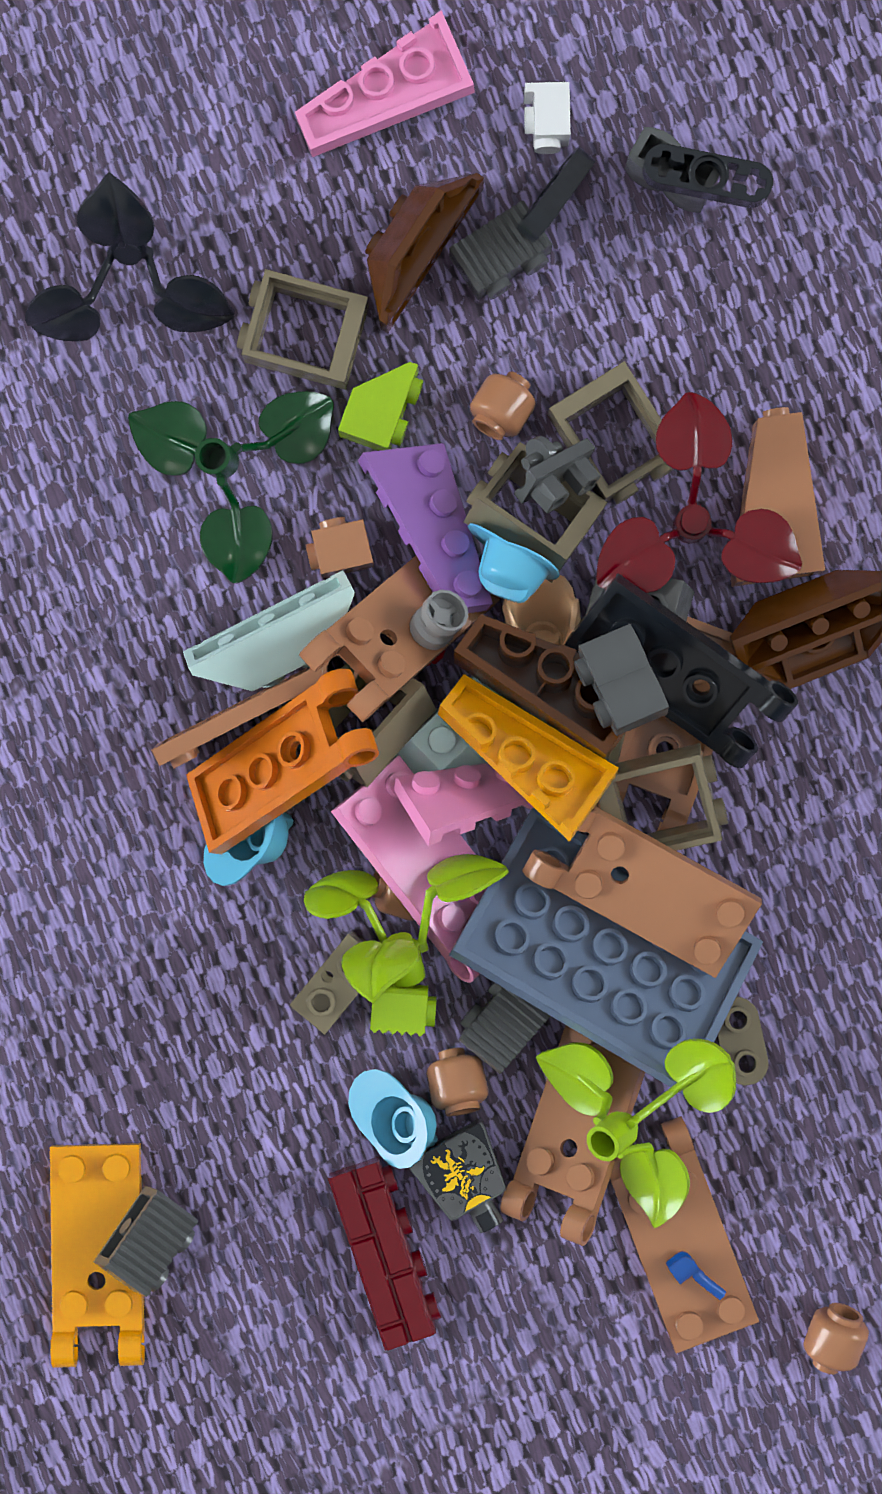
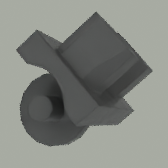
[514,436,601,514]

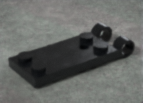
[564,573,798,768]

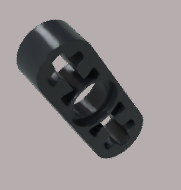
[642,144,773,208]
[516,146,596,243]

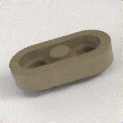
[717,996,768,1085]

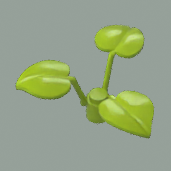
[304,854,509,1004]
[536,1038,736,1228]

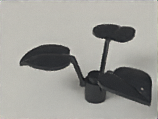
[25,172,235,341]

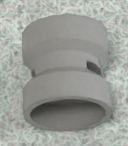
[409,590,468,650]

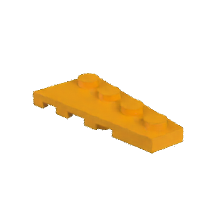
[438,674,619,842]

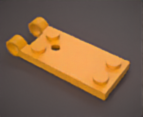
[50,1143,145,1368]

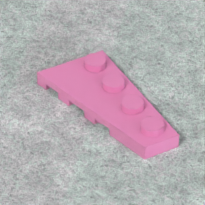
[394,763,534,846]

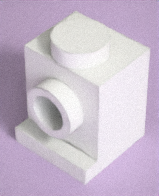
[524,82,571,154]

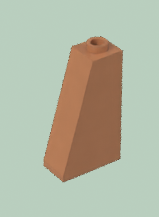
[731,407,825,587]

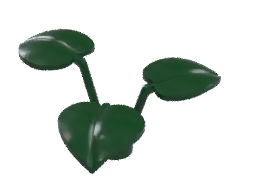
[128,391,334,584]

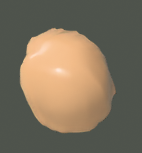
[502,575,581,645]

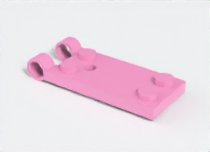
[331,755,486,983]

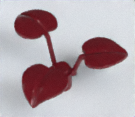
[596,392,802,593]

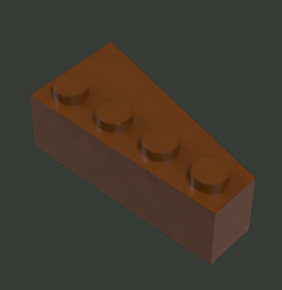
[454,614,626,760]

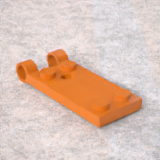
[186,669,379,855]

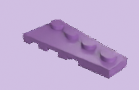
[358,443,493,613]

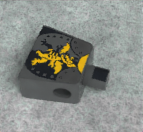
[409,1117,507,1233]

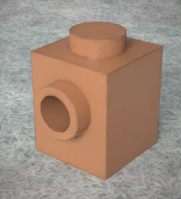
[305,517,374,579]

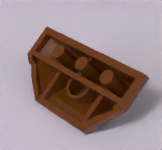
[365,173,484,333]
[730,570,882,689]

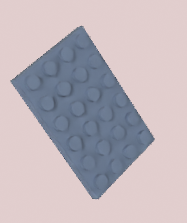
[449,808,763,1095]

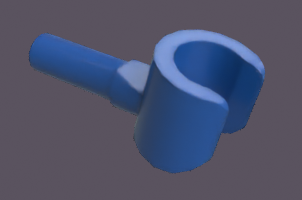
[666,1251,726,1300]

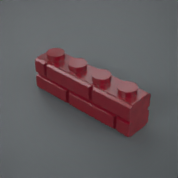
[328,1156,442,1351]

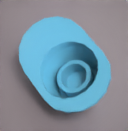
[467,523,560,603]
[203,813,294,886]
[348,1069,438,1169]

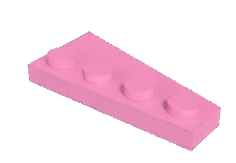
[295,10,475,157]

